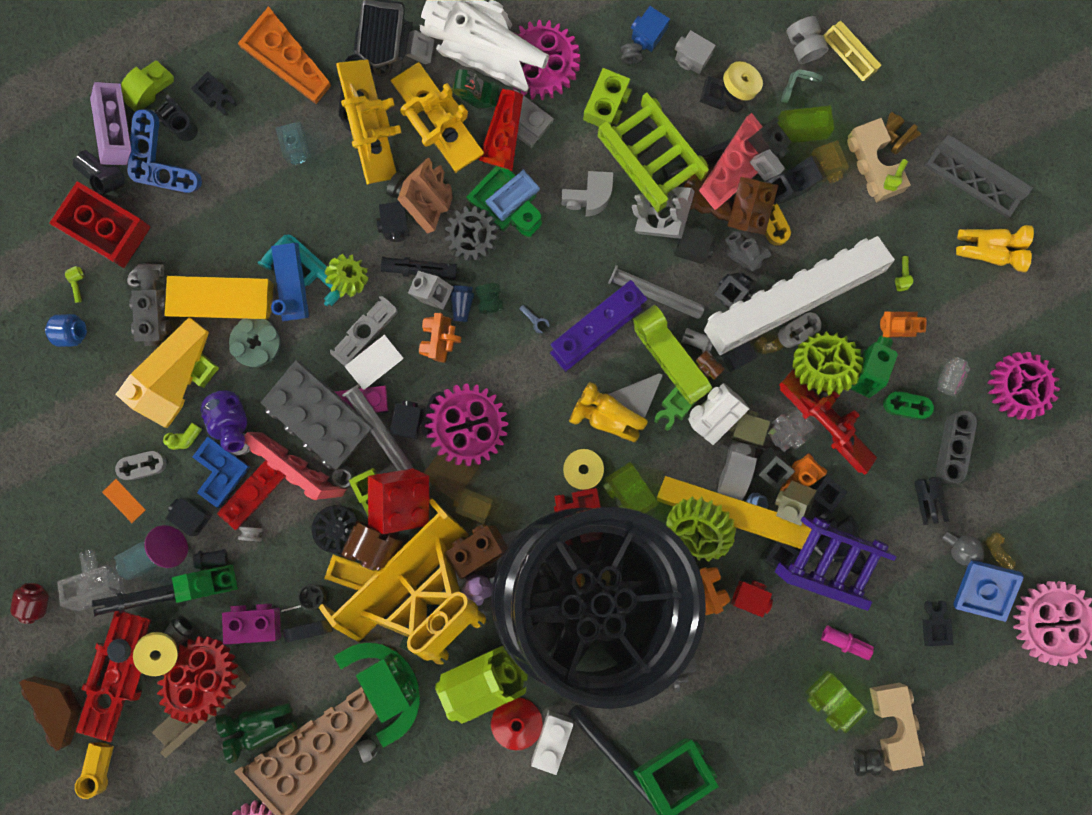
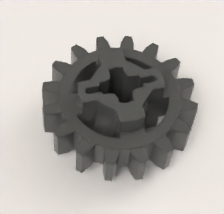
[445,206,500,261]

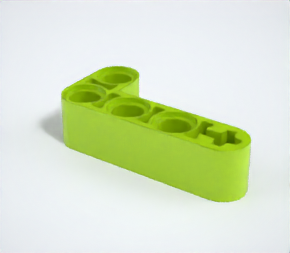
[633,305,712,405]

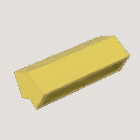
[823,21,881,81]

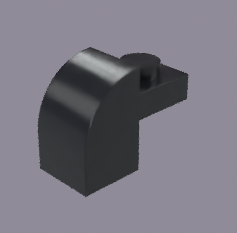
[765,155,827,205]

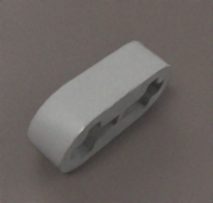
[778,312,821,348]
[115,451,167,480]

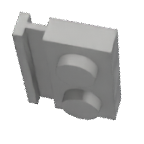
[514,89,553,148]

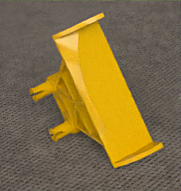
[318,498,486,665]

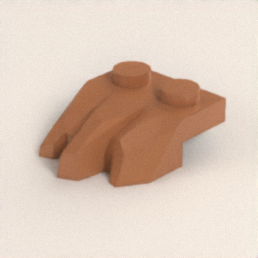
[398,158,452,233]

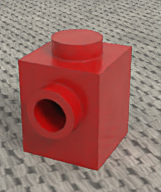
[730,580,773,618]

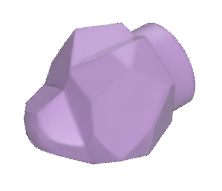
[461,574,493,606]

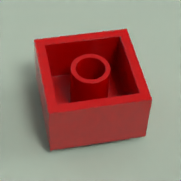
[368,468,429,535]

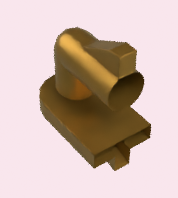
[886,112,921,155]

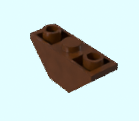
[19,676,81,752]

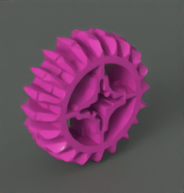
[988,352,1061,420]

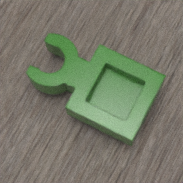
[654,387,697,431]

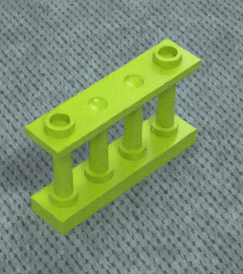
[597,92,709,213]

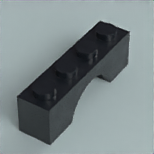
[760,476,848,570]

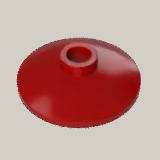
[491,697,543,750]

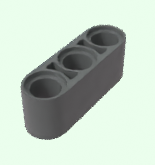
[936,411,977,484]

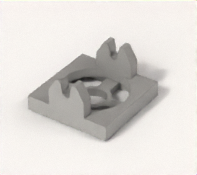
[632,187,695,239]

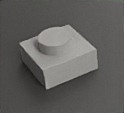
[405,30,434,64]
[750,149,785,181]

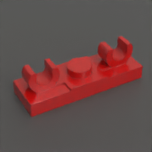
[217,460,286,531]

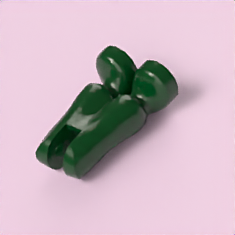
[215,703,297,764]

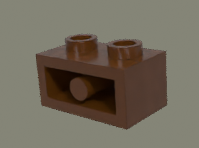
[728,177,778,235]
[445,524,508,579]

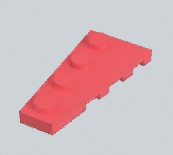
[699,113,763,210]
[244,432,347,500]

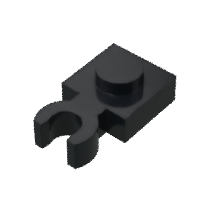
[191,71,237,116]
[699,76,743,112]
[922,600,954,647]

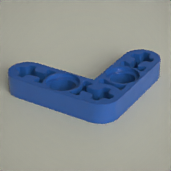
[127,110,202,193]

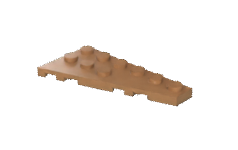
[234,687,378,815]

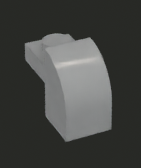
[561,171,613,216]
[717,440,757,501]

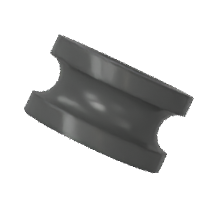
[620,43,643,64]

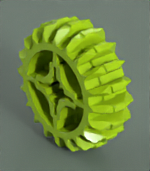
[793,331,863,396]
[666,497,736,562]

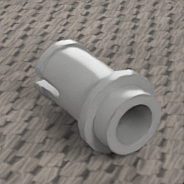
[681,328,713,353]

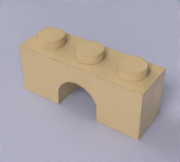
[847,118,911,203]
[870,683,925,771]

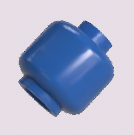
[45,314,87,347]

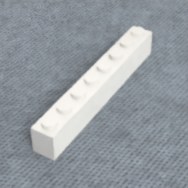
[704,236,895,355]

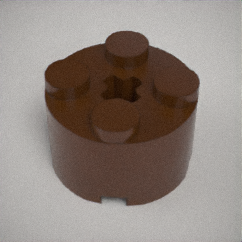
[341,520,403,571]

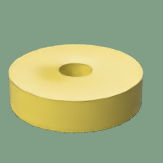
[723,61,763,100]
[563,449,604,490]
[133,632,178,676]

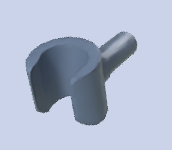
[519,305,550,334]

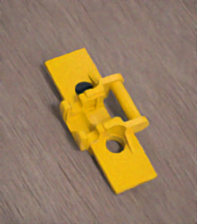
[336,59,401,184]
[391,62,484,173]

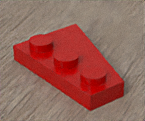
[479,89,523,171]

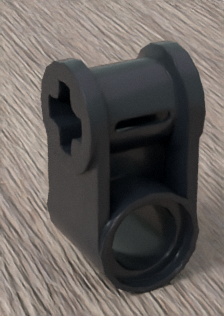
[150,94,198,142]

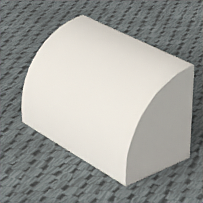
[345,335,404,390]

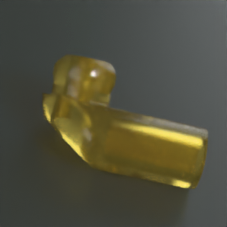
[754,334,792,355]
[986,532,1016,570]

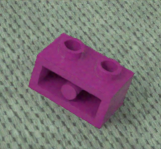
[222,603,281,644]

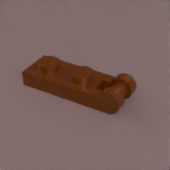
[696,350,725,379]

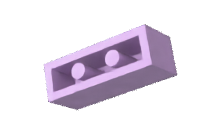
[90,82,131,165]

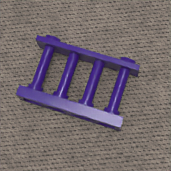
[550,280,648,373]
[775,516,897,611]

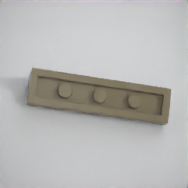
[152,660,250,758]

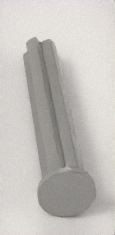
[608,265,705,319]
[342,384,413,471]

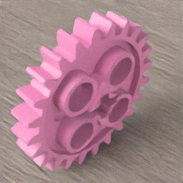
[1013,581,1092,666]

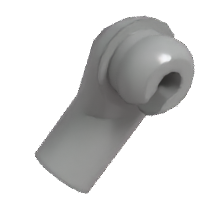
[127,263,164,287]

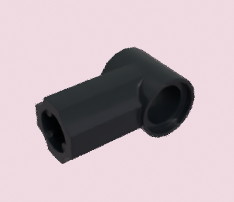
[73,150,125,195]

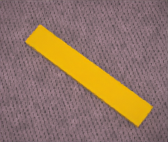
[657,476,811,549]

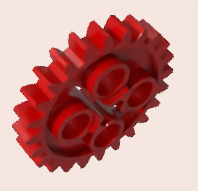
[157,636,238,724]

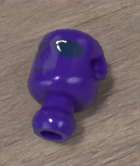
[201,390,248,453]

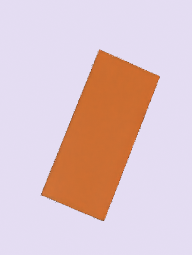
[102,479,145,523]

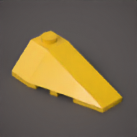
[116,317,209,428]

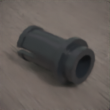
[193,549,228,571]

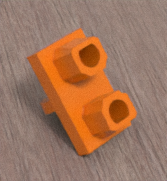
[880,312,927,337]
[419,313,461,363]
[780,453,827,492]
[699,567,731,615]

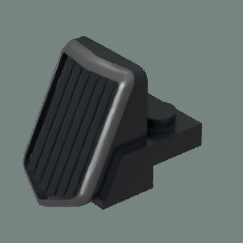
[353,0,413,67]

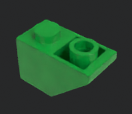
[172,565,238,603]

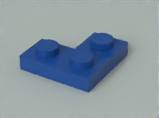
[193,437,250,508]

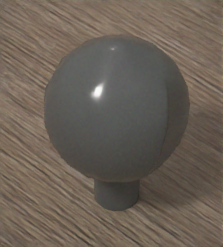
[942,531,984,567]

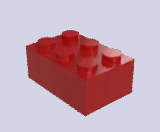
[49,181,151,268]

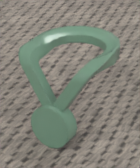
[781,70,823,103]

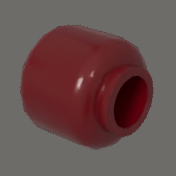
[10,583,49,624]

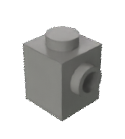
[675,30,716,75]
[408,271,454,309]

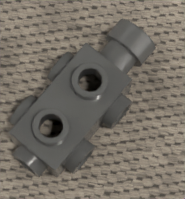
[129,270,171,346]

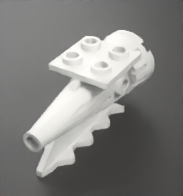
[420,0,549,92]

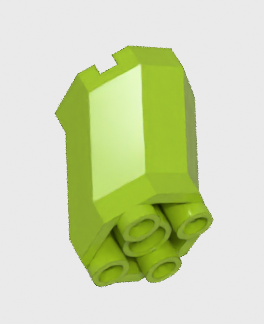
[435,646,528,724]

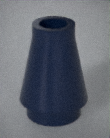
[450,286,475,322]

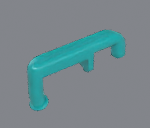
[257,235,340,306]

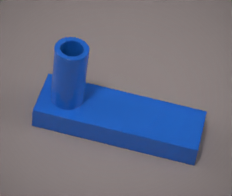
[271,243,309,321]

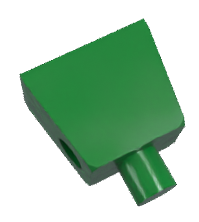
[850,335,898,398]

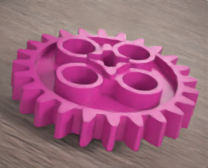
[513,20,581,100]
[425,383,508,466]

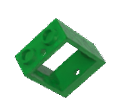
[633,738,719,815]

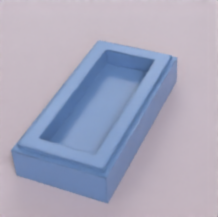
[485,169,540,221]

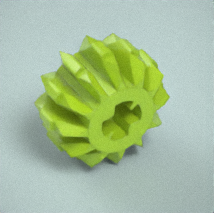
[325,254,368,298]

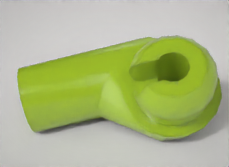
[163,423,203,450]

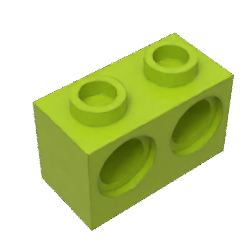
[583,68,632,127]

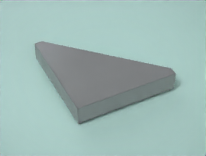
[609,374,662,418]

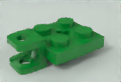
[466,166,542,237]

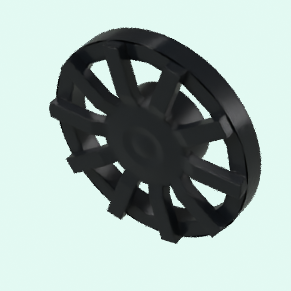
[311,505,359,553]

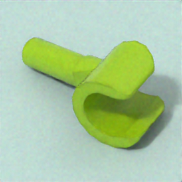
[883,159,908,191]
[895,256,913,291]
[65,266,85,303]

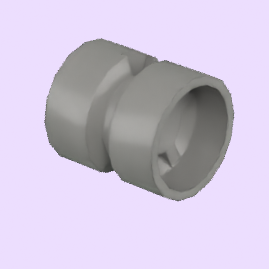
[786,16,829,64]

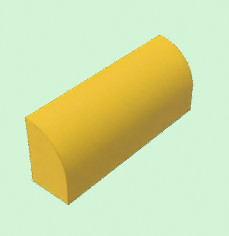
[165,276,274,319]

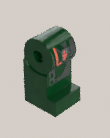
[452,69,500,109]

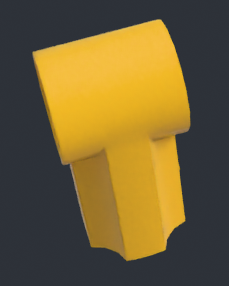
[75,742,114,799]

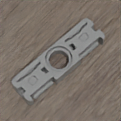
[330,296,398,366]

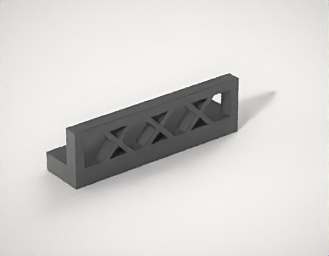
[925,134,1033,218]

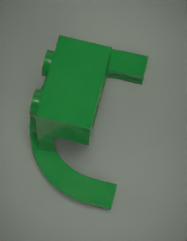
[334,643,420,748]

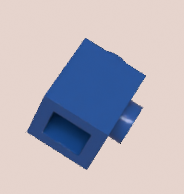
[631,6,670,52]

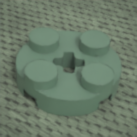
[229,319,281,368]

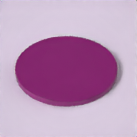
[144,525,188,568]

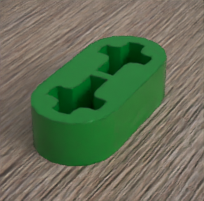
[883,392,934,420]

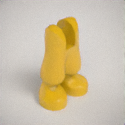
[956,225,1034,272]
[569,382,648,443]

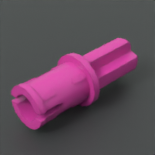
[821,625,874,660]

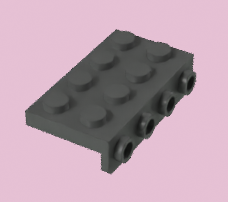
[260,360,374,470]

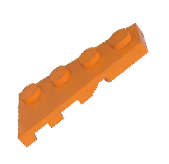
[238,6,331,104]

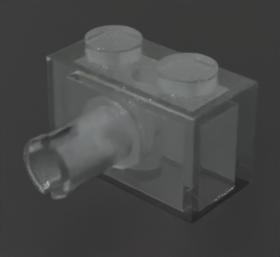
[57,550,125,612]

